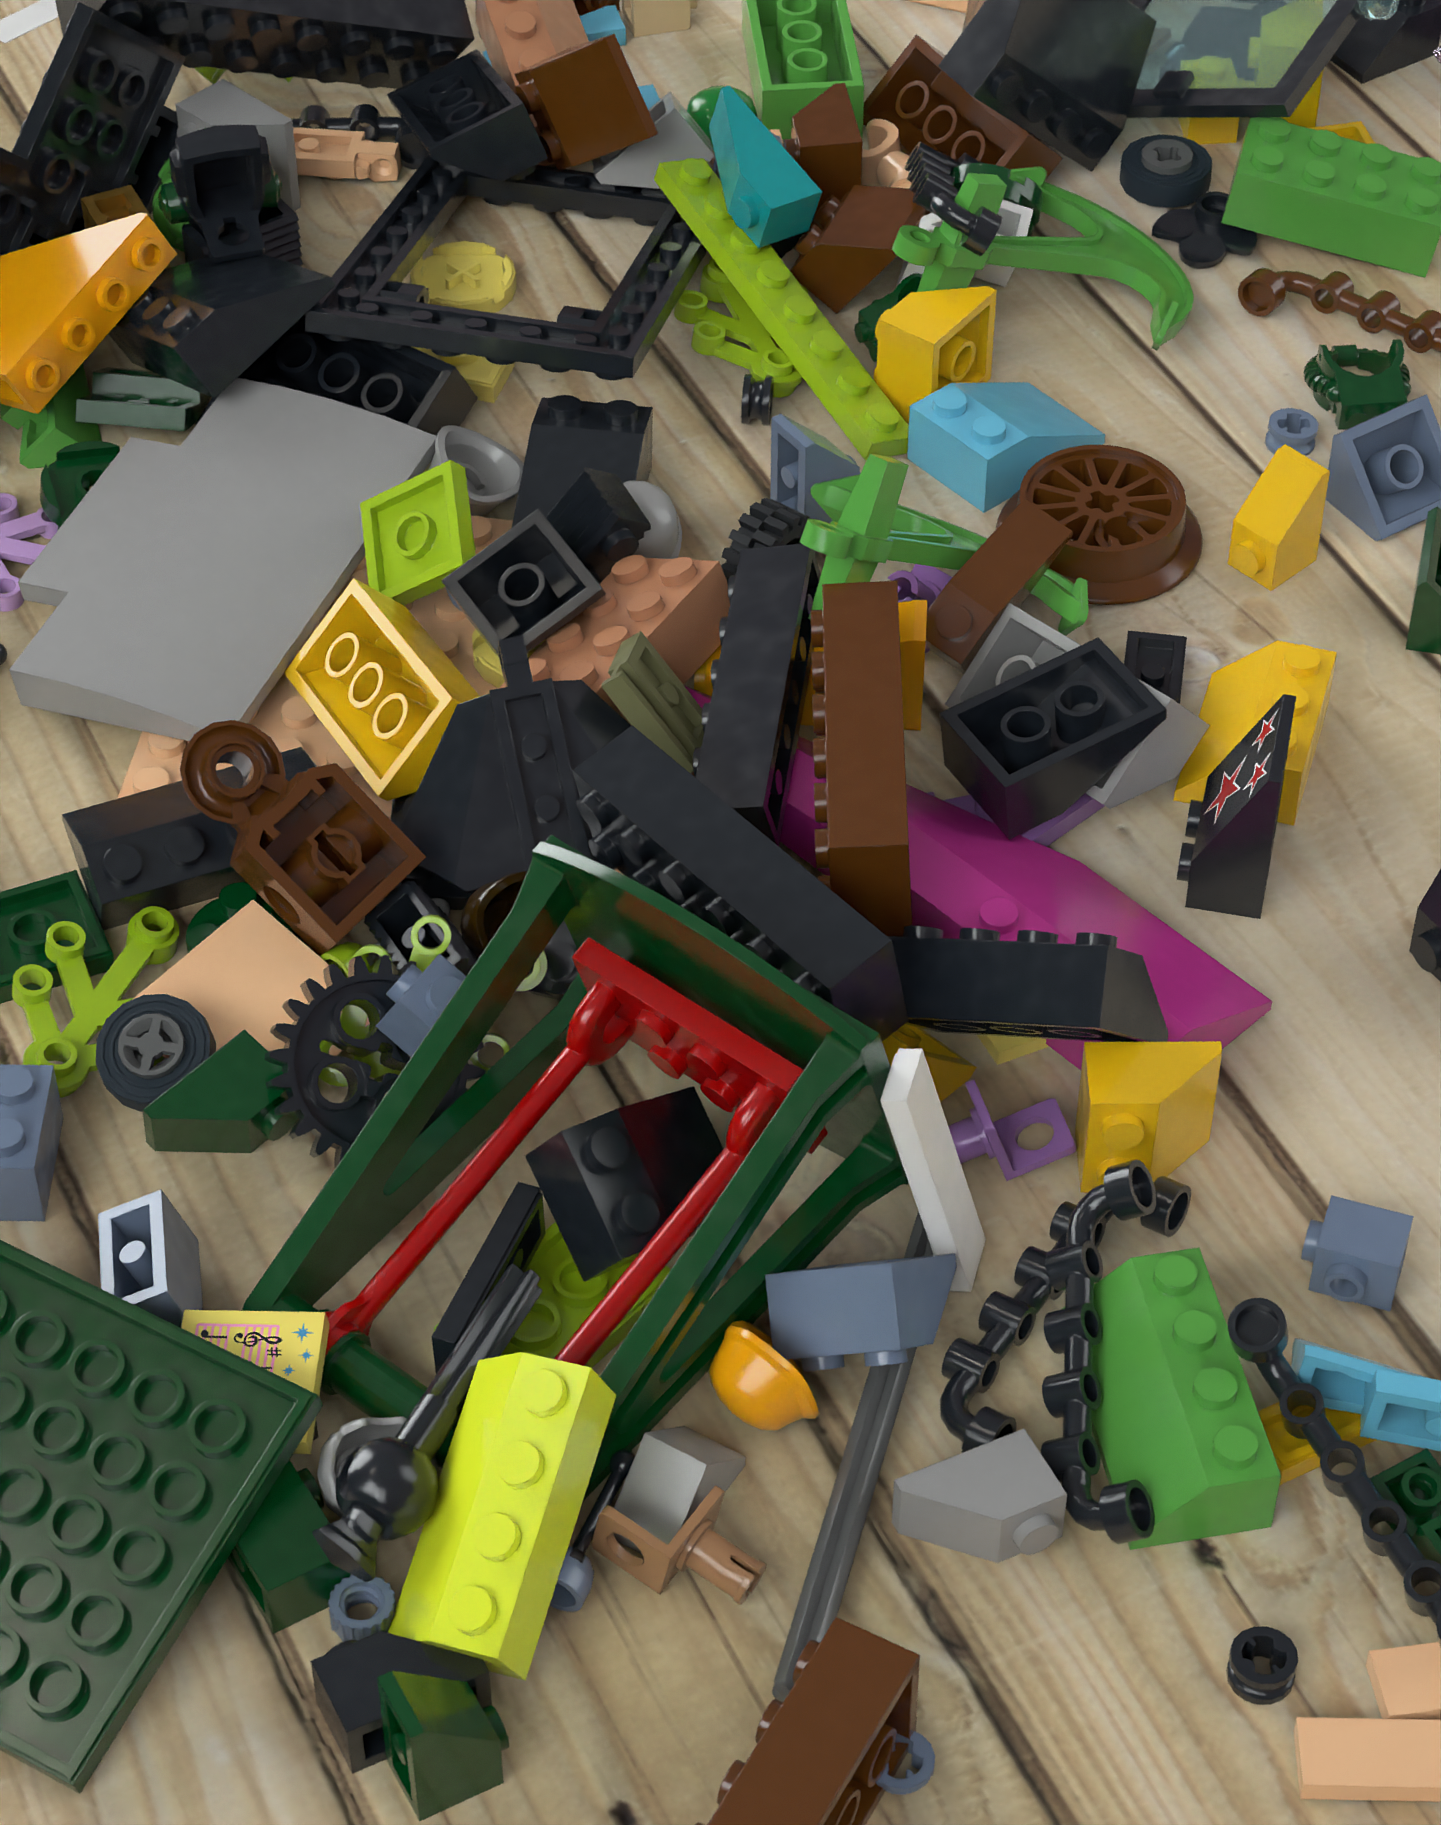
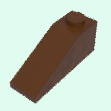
[925,498,1073,674]

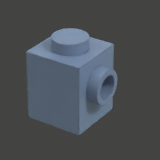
[376,954,466,1057]
[1301,1195,1414,1311]

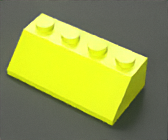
[388,1352,616,1681]

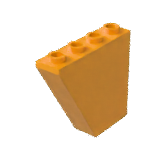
[0,213,177,414]

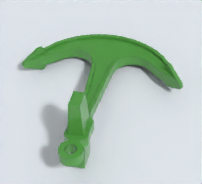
[892,167,1194,350]
[800,454,1089,636]

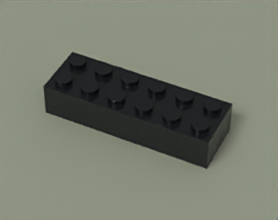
[572,725,909,1042]

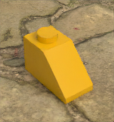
[1228,444,1330,591]

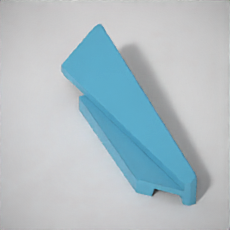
[1291,1338,1441,1451]

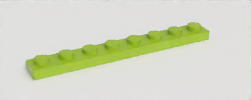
[654,158,909,460]

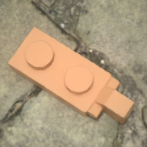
[293,127,402,182]

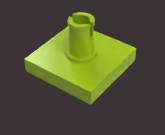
[360,460,476,606]

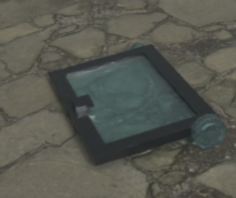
[1127,0,1399,118]

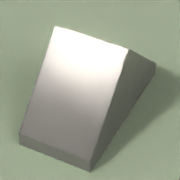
[614,1426,746,1554]

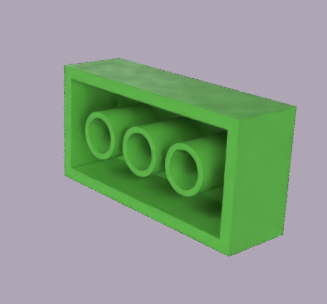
[742,0,864,140]
[1221,117,1441,278]

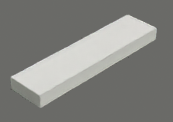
[880,1049,986,1292]

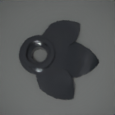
[1152,192,1258,269]

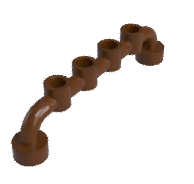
[1238,268,1441,353]

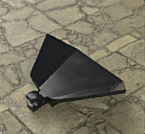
[400,635,631,893]

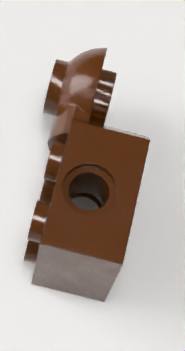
[180,720,426,956]

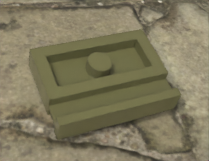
[601,631,704,773]

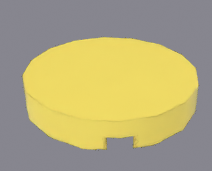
[410,241,517,313]

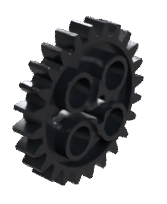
[264,955,486,1169]

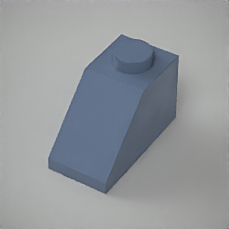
[770,414,861,523]

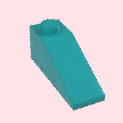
[709,85,822,248]

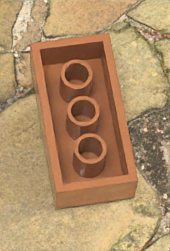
[499,555,730,726]

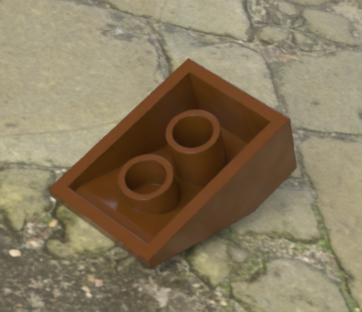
[514,34,659,170]

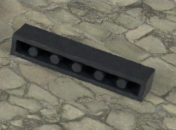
[693,544,821,846]

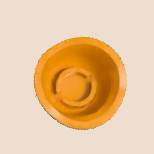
[709,1321,820,1431]

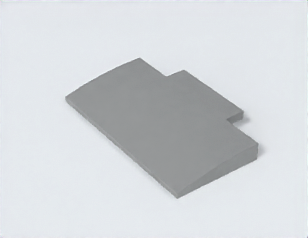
[9,378,436,741]

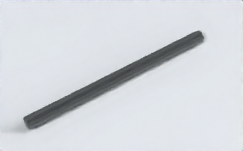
[772,1211,934,1702]

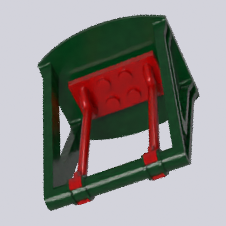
[241,835,909,1501]

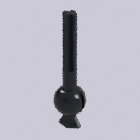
[312,1264,543,1582]

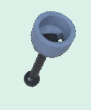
[550,1450,635,1612]

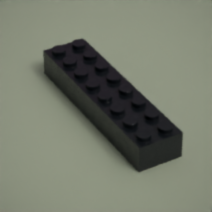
[55,0,475,89]

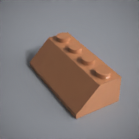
[476,0,589,166]

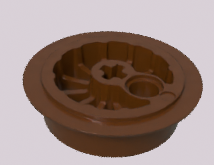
[996,445,1203,605]

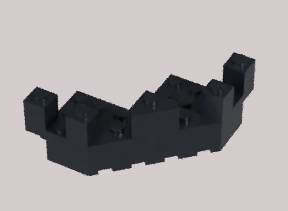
[0,2,186,256]

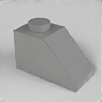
[892,1428,1067,1563]

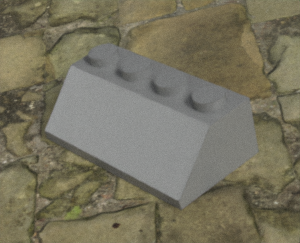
[945,603,1210,809]

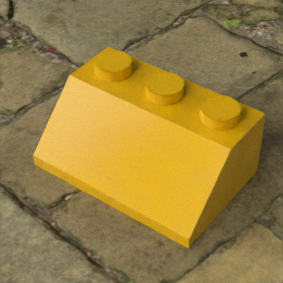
[1173,640,1337,826]

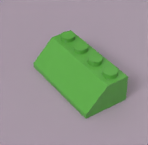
[1062,1247,1281,1550]

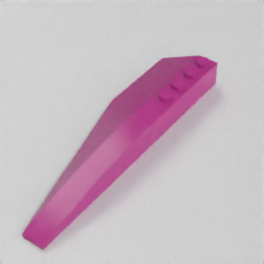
[684,684,1272,1070]

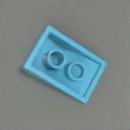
[907,382,1105,513]

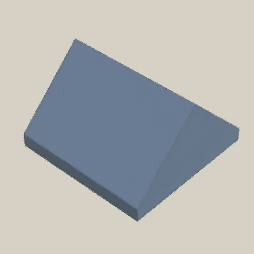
[1326,394,1441,541]

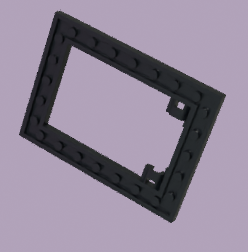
[305,155,707,381]

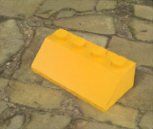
[284,578,480,801]

